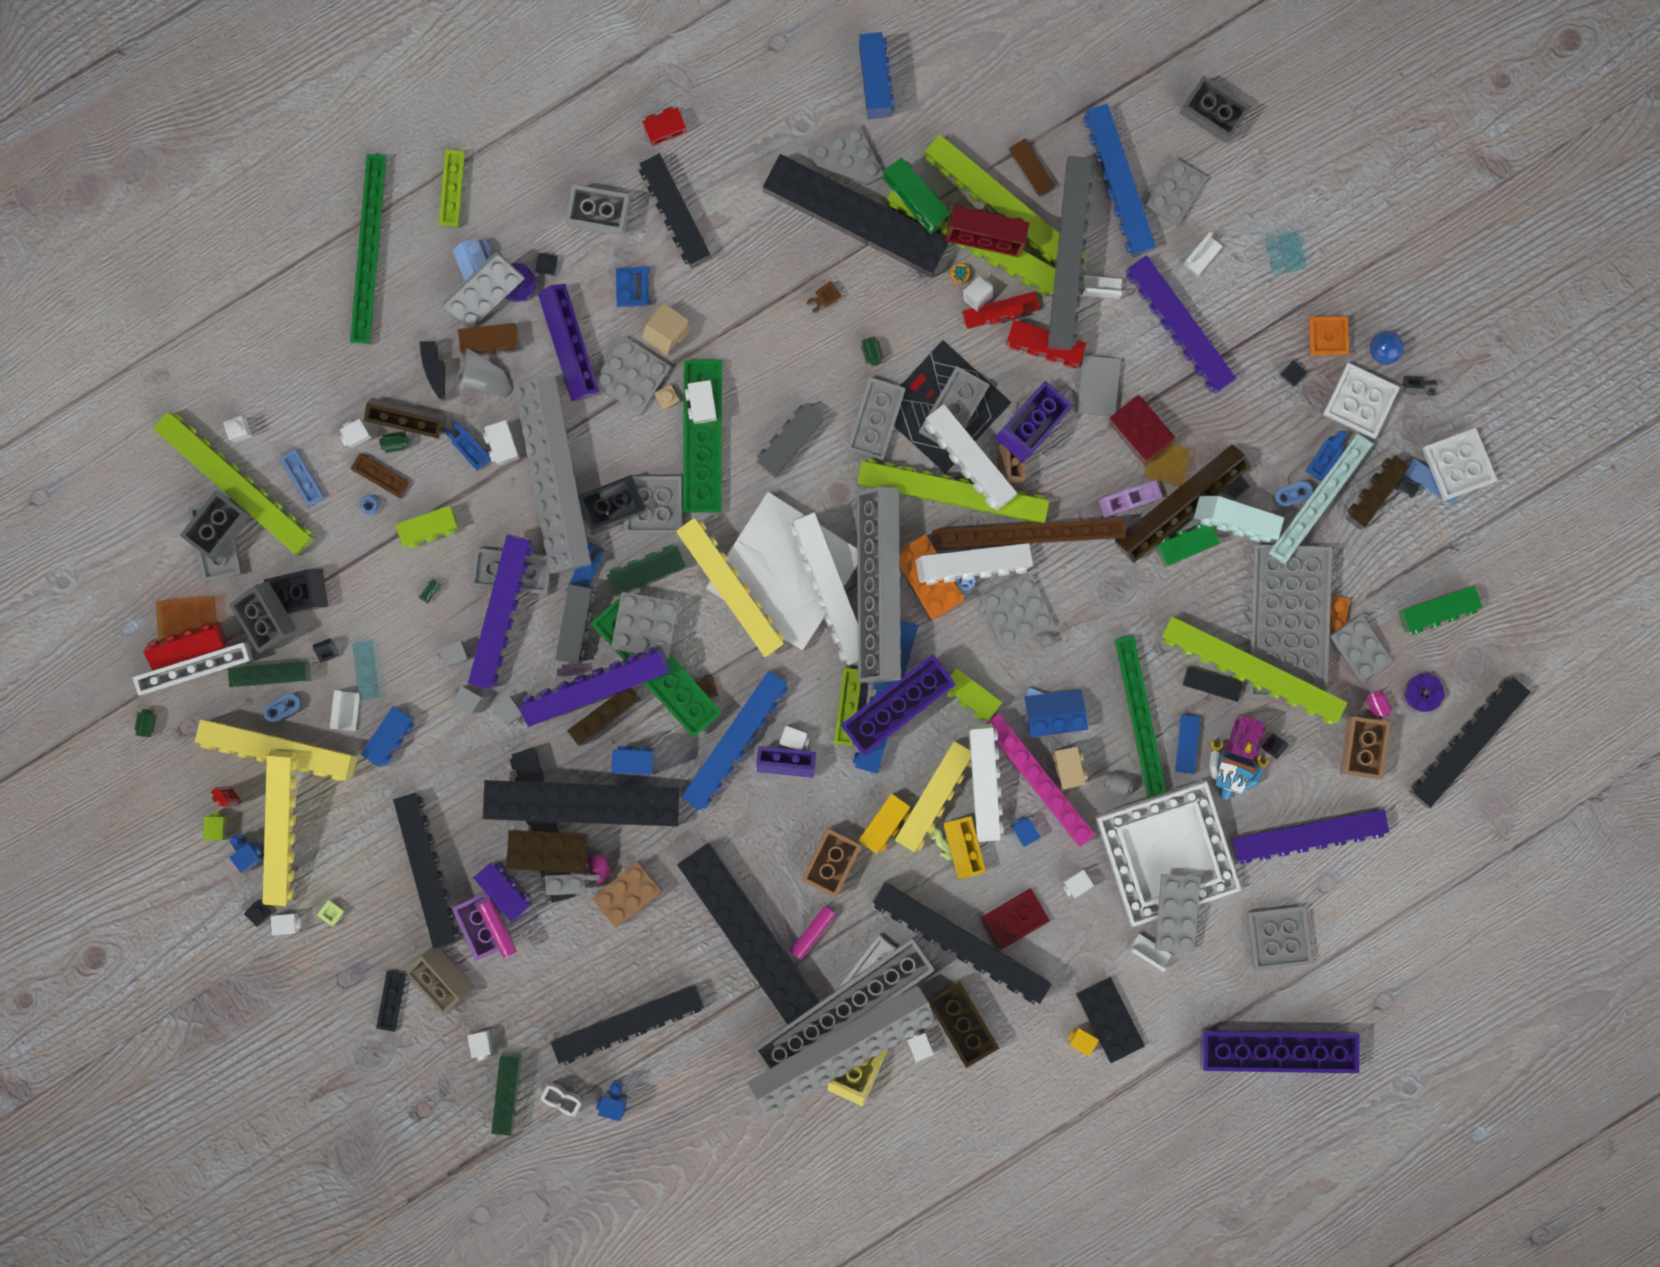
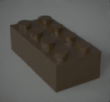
[506,829,589,874]
[926,979,1000,1068]

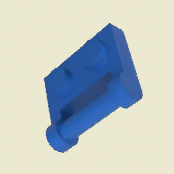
[616,266,651,307]

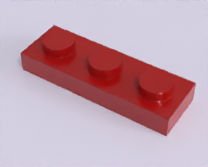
[210,786,242,807]

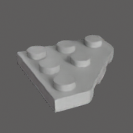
[808,125,883,185]

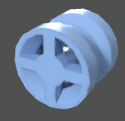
[956,577,975,591]

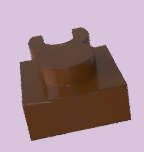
[806,281,842,313]

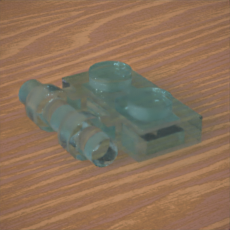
[1266,231,1306,275]

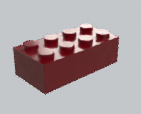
[945,205,1030,258]

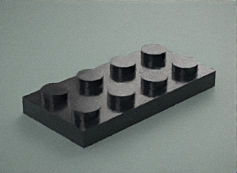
[1076,976,1145,1063]

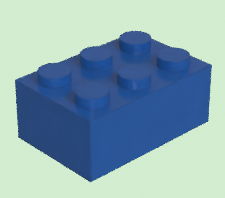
[611,745,656,775]

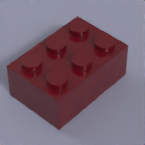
[1108,394,1176,466]

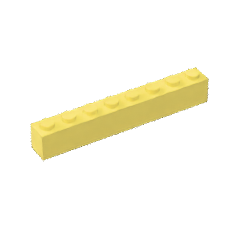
[676,518,784,658]
[263,750,298,906]

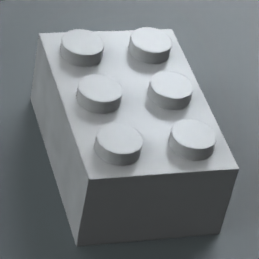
[565,184,631,236]

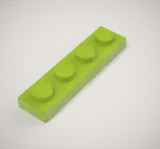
[439,149,465,228]
[834,668,861,746]

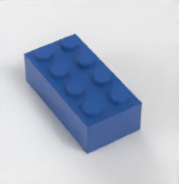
[859,32,894,119]

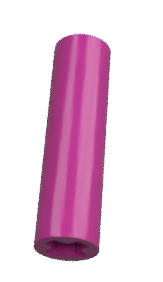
[477,900,518,959]
[790,905,837,960]

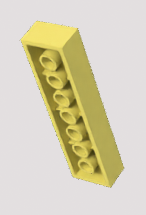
[194,719,358,781]

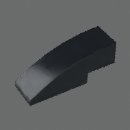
[420,341,445,401]

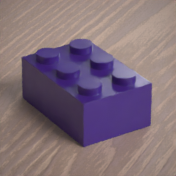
[473,861,533,922]

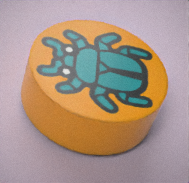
[951,264,970,284]

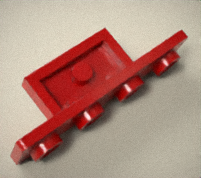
[962,291,1040,329]

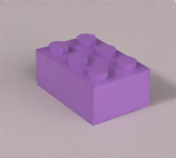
[452,892,514,961]

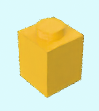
[1067,1026,1099,1057]

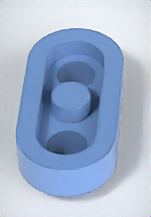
[1274,482,1313,507]
[263,694,301,722]

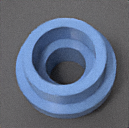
[360,496,380,515]

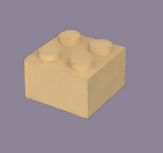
[1051,747,1088,789]

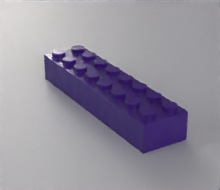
[1200,1029,1360,1073]

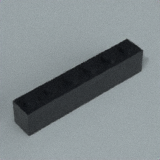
[638,153,711,268]

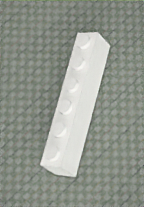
[925,404,1017,511]
[915,543,1033,585]
[132,642,254,696]
[969,723,1004,842]

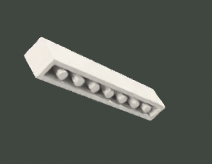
[789,512,858,665]

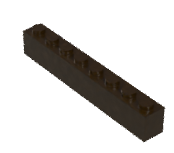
[1115,444,1251,563]

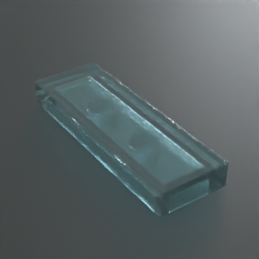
[352,641,380,701]

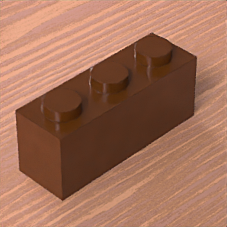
[458,323,520,355]

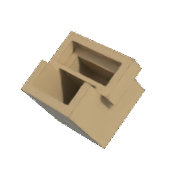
[642,303,691,355]

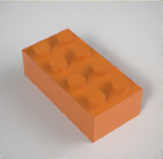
[899,534,965,621]

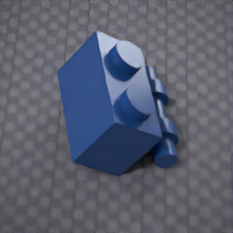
[229,835,264,873]
[596,1079,628,1121]

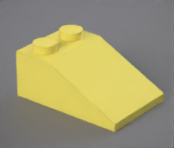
[828,1048,888,1106]

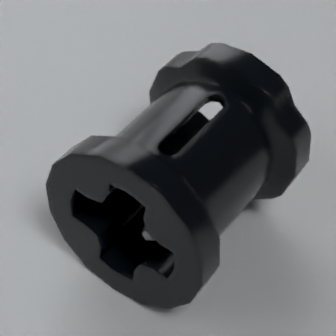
[1395,475,1420,499]

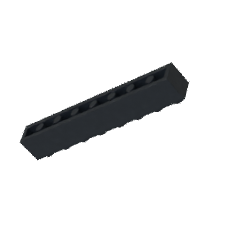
[1409,677,1531,808]
[510,748,576,903]
[393,793,460,949]
[550,983,704,1065]

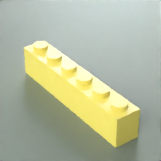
[895,741,971,852]

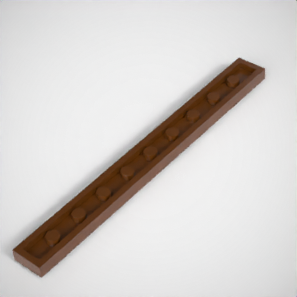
[932,518,1126,549]

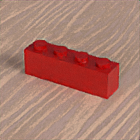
[1005,320,1086,369]
[143,621,227,671]

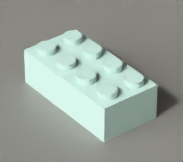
[1194,496,1284,542]

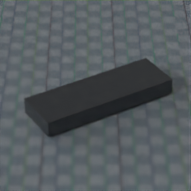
[1182,667,1243,702]
[376,971,407,1032]

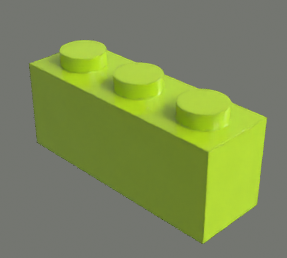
[395,505,460,549]
[945,668,1002,722]

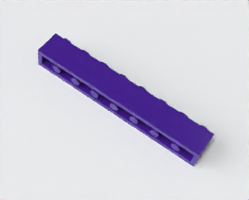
[1126,255,1236,394]
[468,534,533,689]
[519,647,670,727]
[1230,809,1389,864]

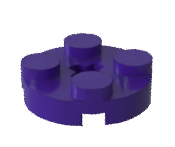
[505,263,536,302]
[1404,674,1445,712]

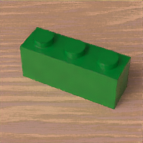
[1156,523,1220,567]

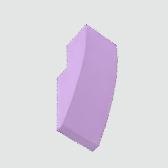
[1098,480,1163,518]

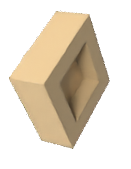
[654,384,680,411]

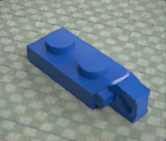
[1305,430,1347,482]

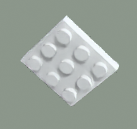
[1323,363,1400,439]
[1422,428,1498,501]

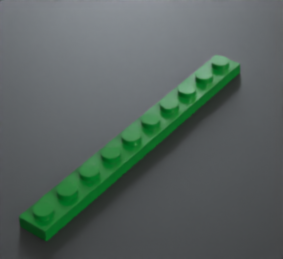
[350,154,387,345]
[1114,636,1166,798]

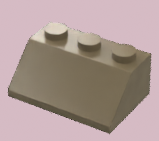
[405,947,474,1015]

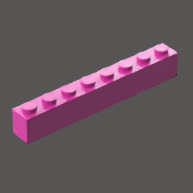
[985,713,1095,847]

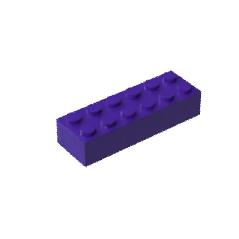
[840,654,956,756]

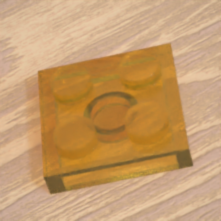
[1143,444,1190,487]

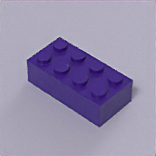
[994,380,1074,463]

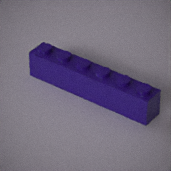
[537,284,599,401]

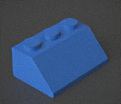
[1024,689,1088,738]

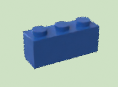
[360,706,415,767]

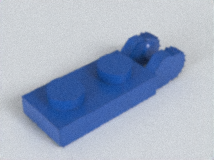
[443,420,491,471]
[566,543,605,590]

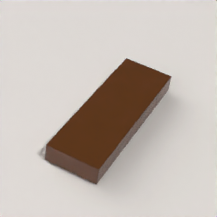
[1008,138,1055,197]
[350,453,410,499]

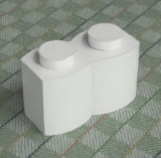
[541,1083,583,1116]

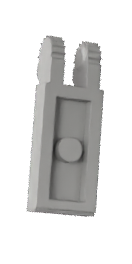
[545,874,600,895]

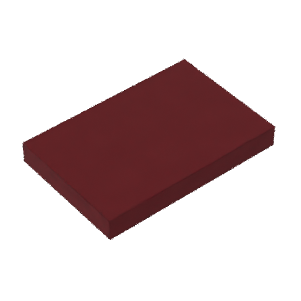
[981,888,1050,950]

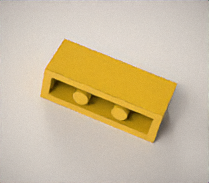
[858,793,911,854]
[943,816,986,879]

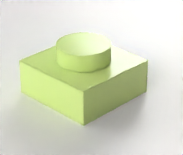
[317,900,345,927]

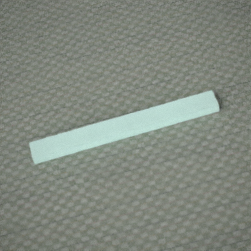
[1269,433,1374,565]

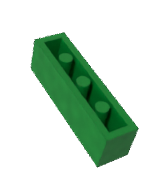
[882,157,951,235]
[1398,586,1482,635]

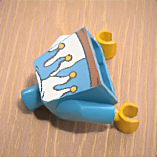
[1209,740,1269,800]

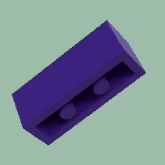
[756,746,816,778]

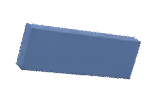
[279,448,325,508]
[1404,459,1458,504]

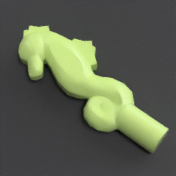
[927,822,953,861]

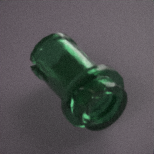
[418,579,441,604]

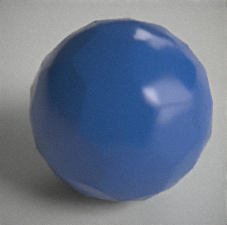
[1369,331,1404,365]

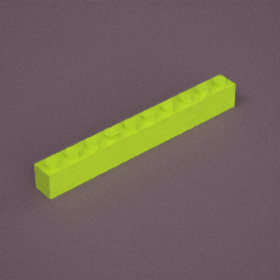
[924,134,1086,265]
[886,190,1055,297]
[152,411,314,556]
[856,459,1049,523]
[1162,616,1348,725]

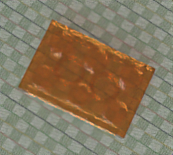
[156,597,217,639]

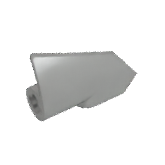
[457,349,512,397]

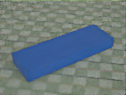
[1175,715,1201,774]

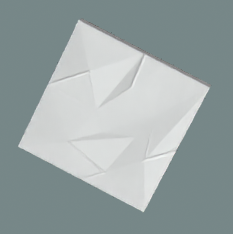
[706,492,857,651]
[1095,780,1241,927]

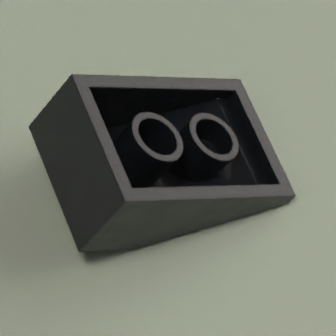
[578,475,646,535]
[264,569,328,614]

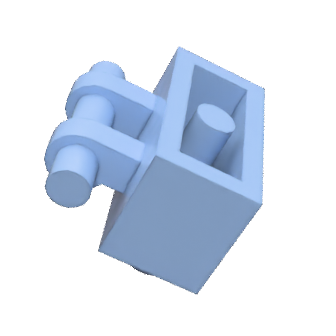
[452,238,492,281]

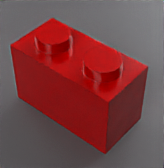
[642,107,687,146]

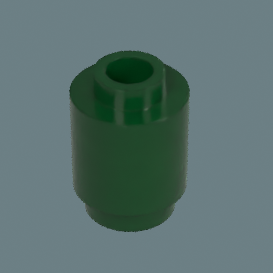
[861,337,884,366]
[379,432,409,453]
[134,709,157,738]

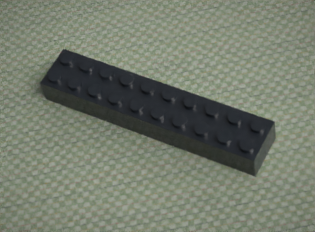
[763,154,950,278]
[482,780,680,827]
[677,842,819,1024]
[872,881,1052,1005]

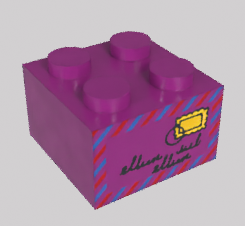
[1225,715,1266,760]

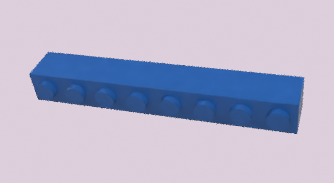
[1083,103,1156,258]
[853,620,918,774]
[681,670,788,810]

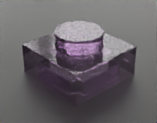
[557,664,578,677]

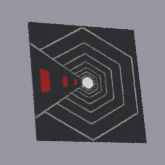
[894,340,1012,474]

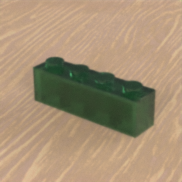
[606,544,687,597]
[228,661,311,688]
[491,1053,522,1136]

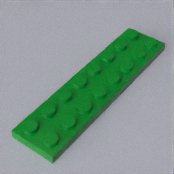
[683,360,722,513]
[591,598,722,738]

